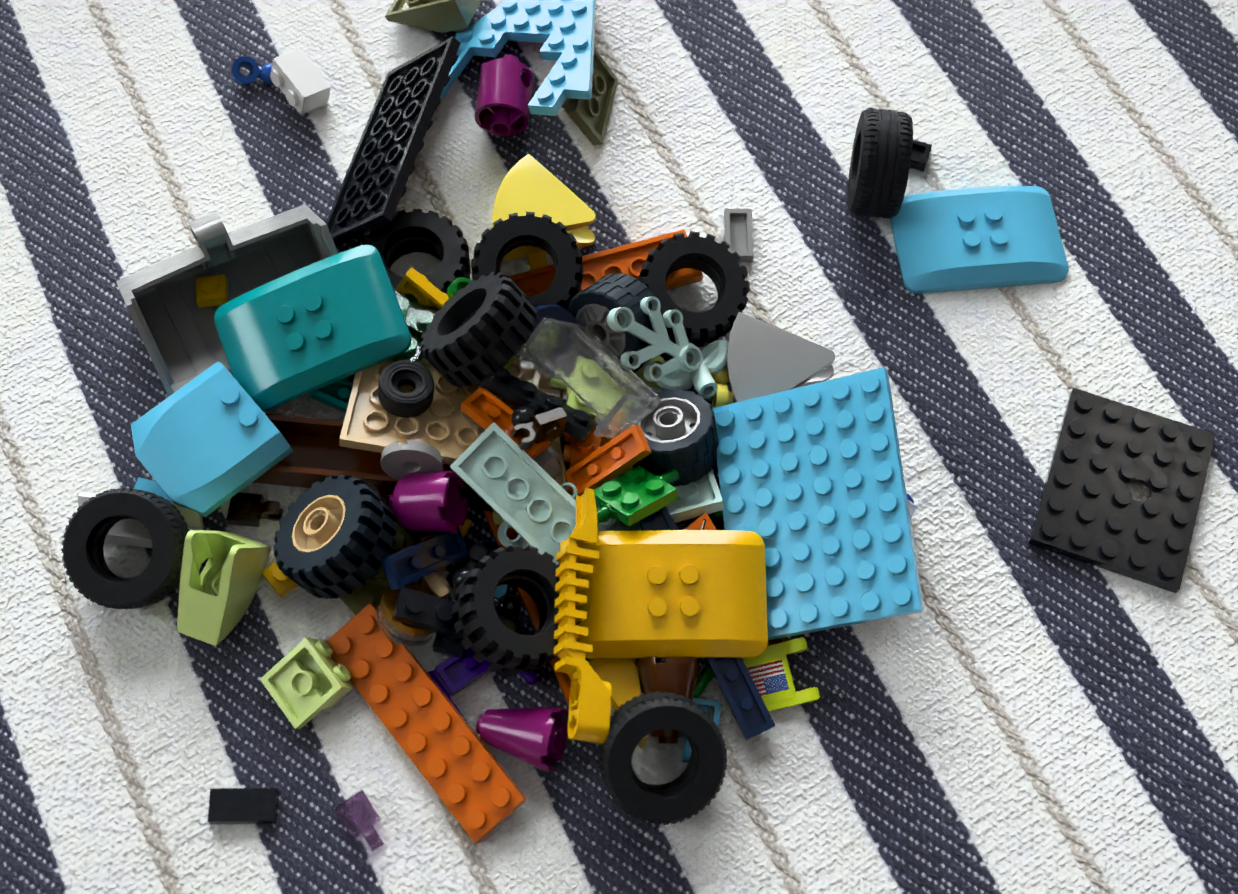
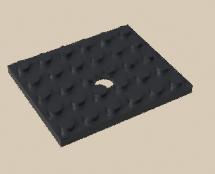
[1028,388,1216,593]

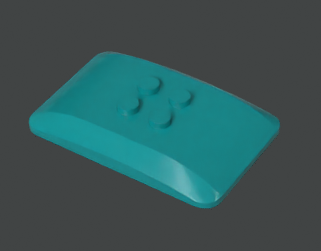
[214,244,412,412]

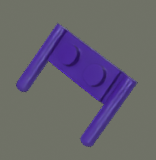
[428,648,538,724]

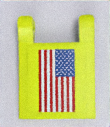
[742,637,820,712]

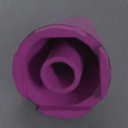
[476,707,568,773]

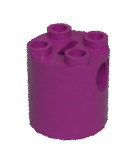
[475,55,534,136]

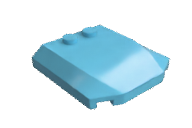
[131,361,293,517]

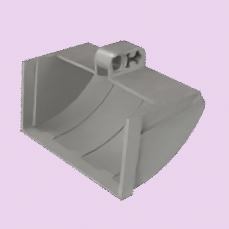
[116,204,338,396]

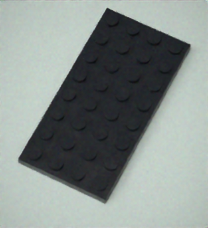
[326,36,461,246]

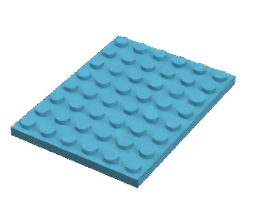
[712,367,924,640]

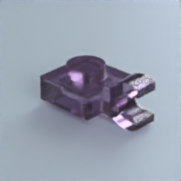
[334,789,384,852]

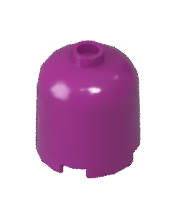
[389,471,468,534]

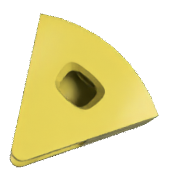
[492,154,595,261]

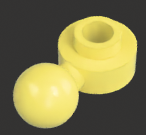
[712,366,733,408]

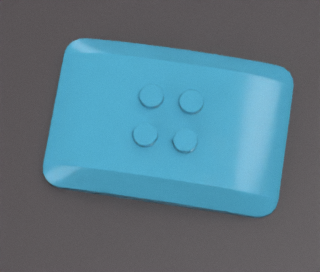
[890,186,1069,294]

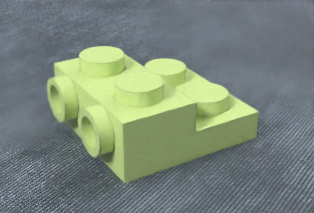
[260,638,353,729]

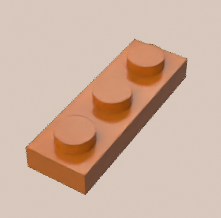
[460,387,550,460]
[564,424,652,499]

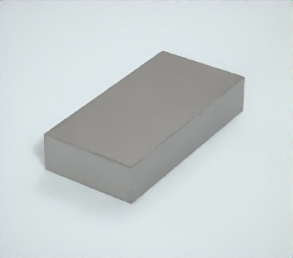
[723,208,754,262]

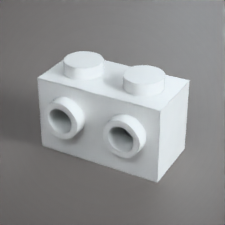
[270,48,331,115]

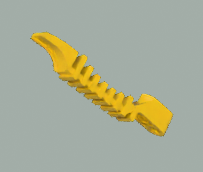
[553,488,612,744]

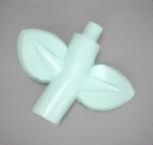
[653,338,728,399]

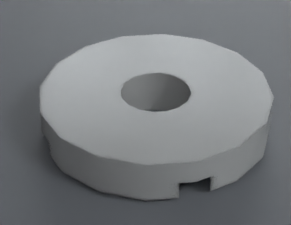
[380,440,444,480]

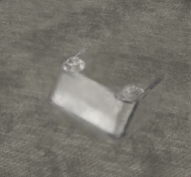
[516,317,661,439]

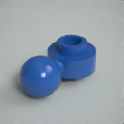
[231,56,274,85]

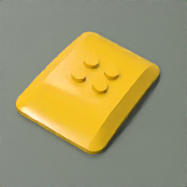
[576,530,768,659]

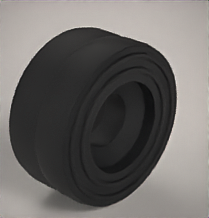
[378,360,435,418]

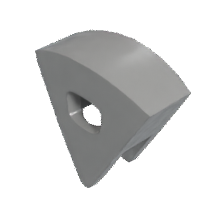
[727,312,835,403]

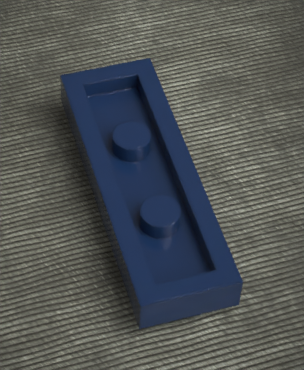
[380,526,469,590]

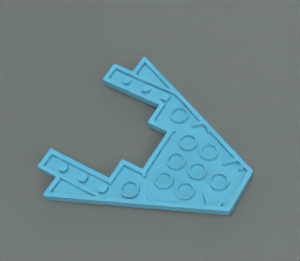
[440,0,596,116]

